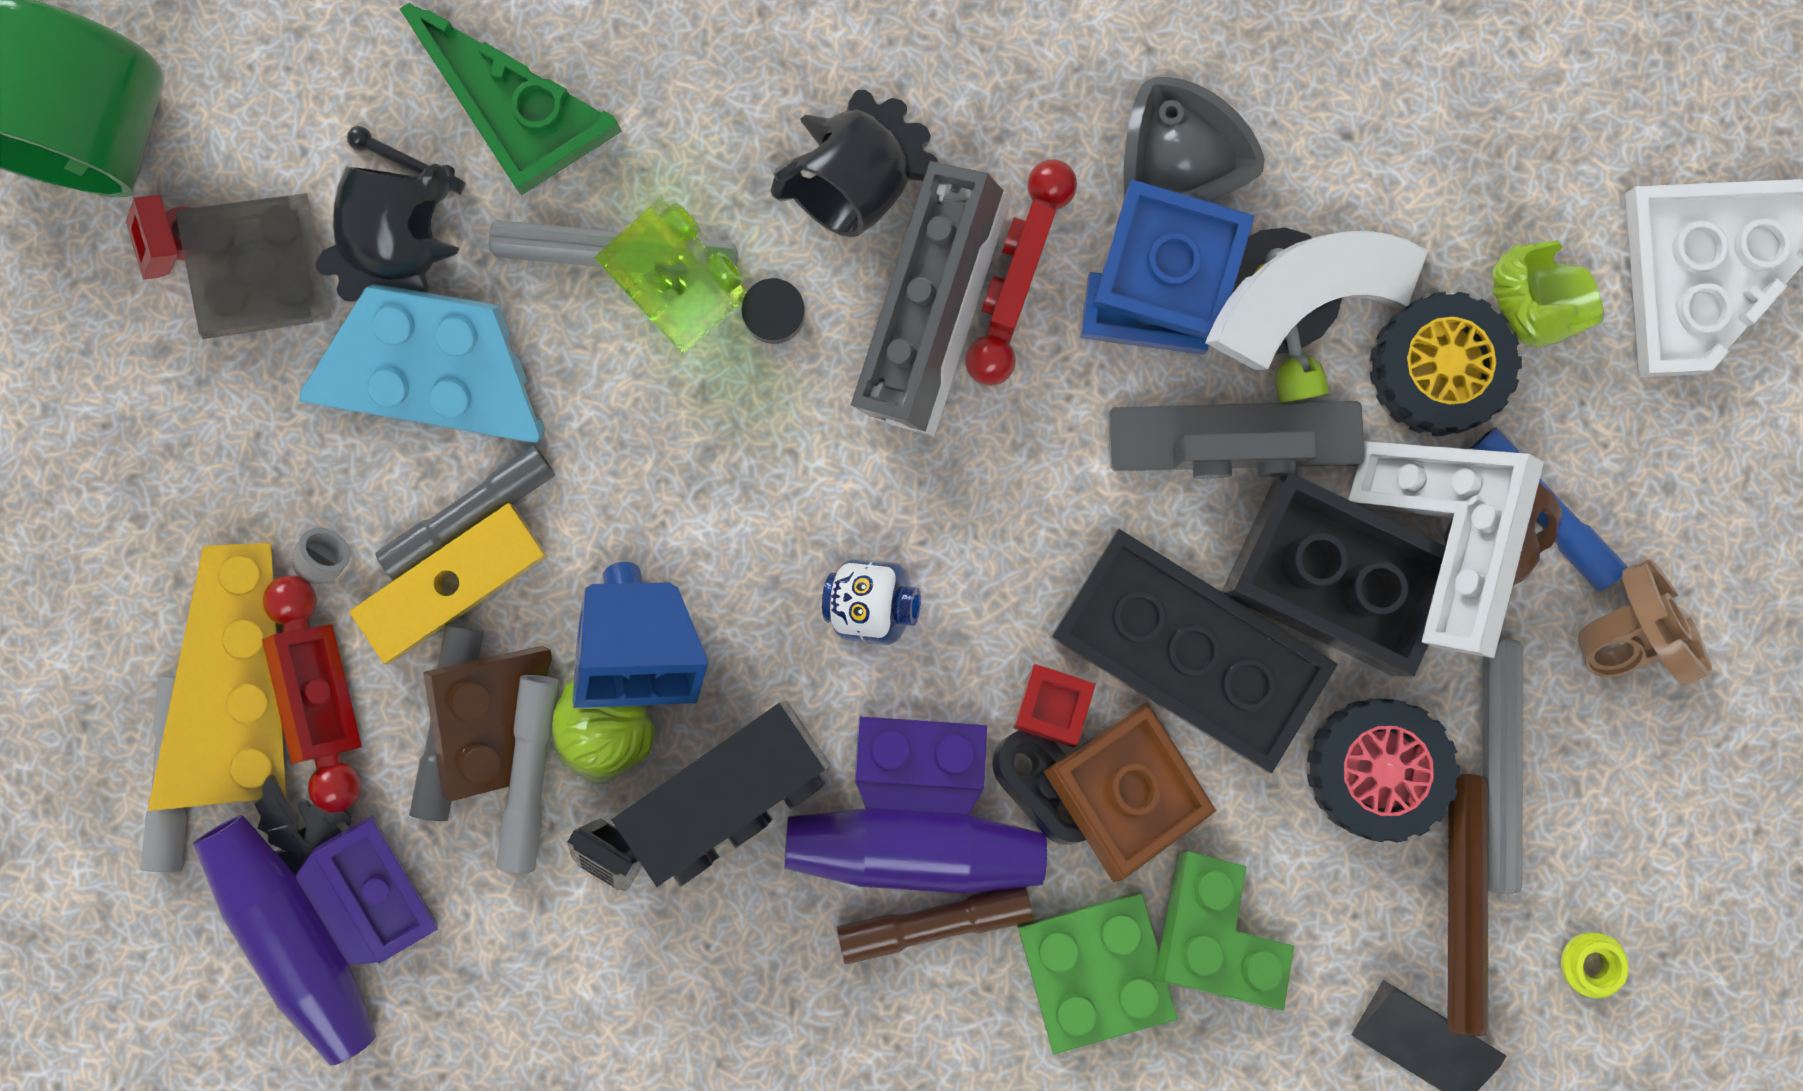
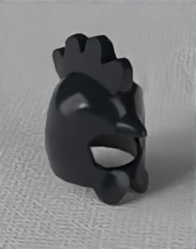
[770,89,938,237]
[315,163,459,302]

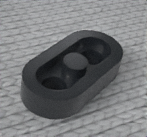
[992,730,1086,845]

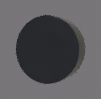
[741,278,805,344]

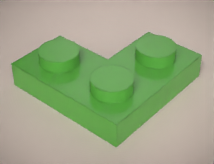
[1155,851,1294,1011]

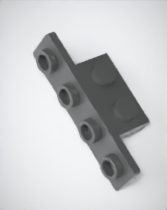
[1108,401,1364,479]

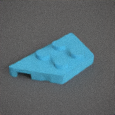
[299,284,545,443]

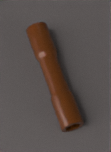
[837,887,1034,965]

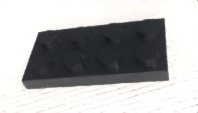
[1050,529,1338,774]

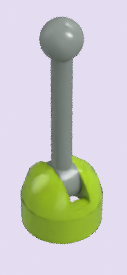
[1265,248,1330,403]

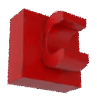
[126,195,204,280]
[1013,663,1096,748]

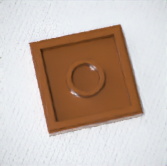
[1043,702,1217,882]

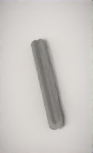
[489,220,738,279]
[1483,639,1523,894]

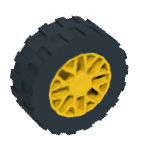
[1370,291,1522,436]

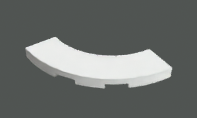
[1205,231,1428,370]

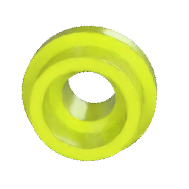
[1560,932,1629,999]

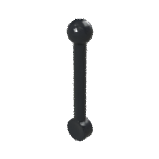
[347,126,466,195]

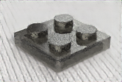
[175,193,332,339]

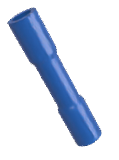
[1469,427,1628,592]

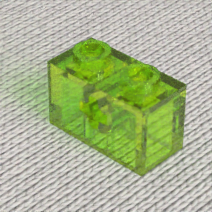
[594,196,747,355]

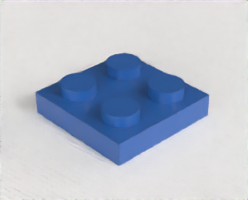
[1092,179,1255,340]

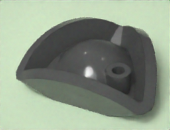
[1124,77,1265,202]

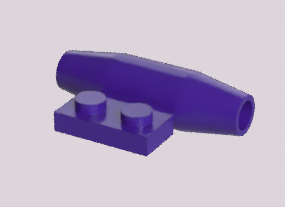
[784,716,1047,894]
[193,815,438,1066]

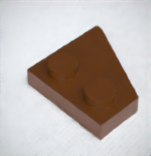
[423,646,552,802]

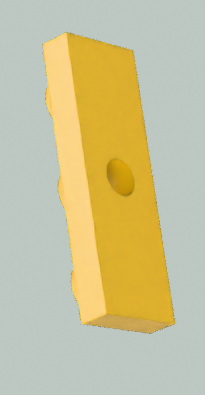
[348,503,548,664]

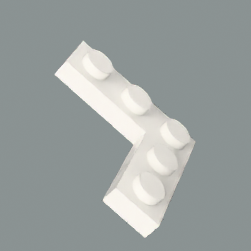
[1349,441,1544,658]

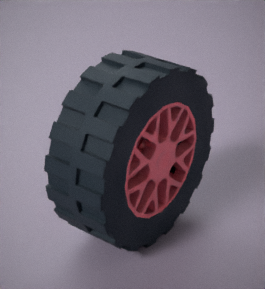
[1307,699,1460,843]

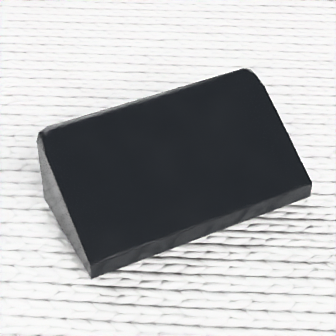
[1351,980,1507,1091]

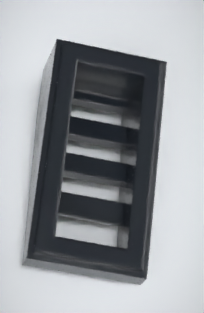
[567,818,642,891]

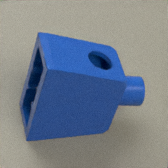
[572,562,708,708]

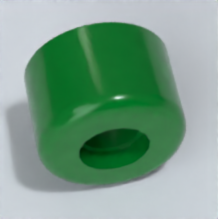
[0,0,164,197]

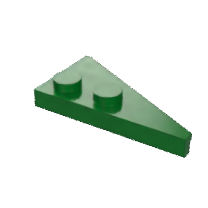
[400,2,622,196]

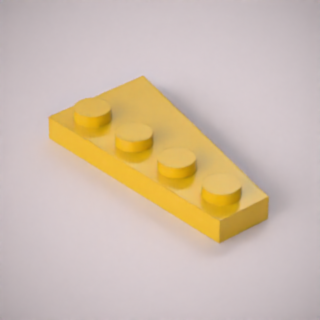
[147,542,286,811]

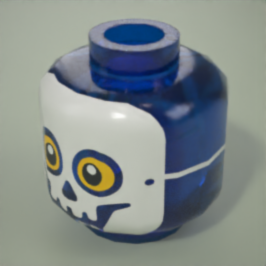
[822,559,921,646]

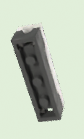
[851,161,1011,437]

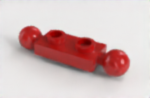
[965,159,1077,386]
[262,575,362,813]

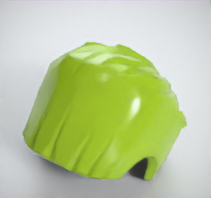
[1492,240,1604,348]
[552,679,655,783]

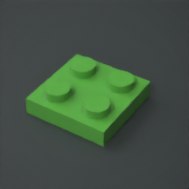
[1017,891,1178,1055]

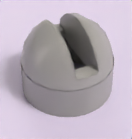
[292,528,350,585]

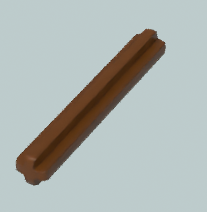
[1447,774,1488,1036]

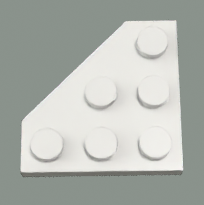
[1625,179,1803,377]

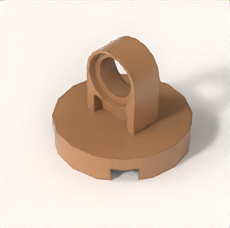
[1578,559,1712,686]

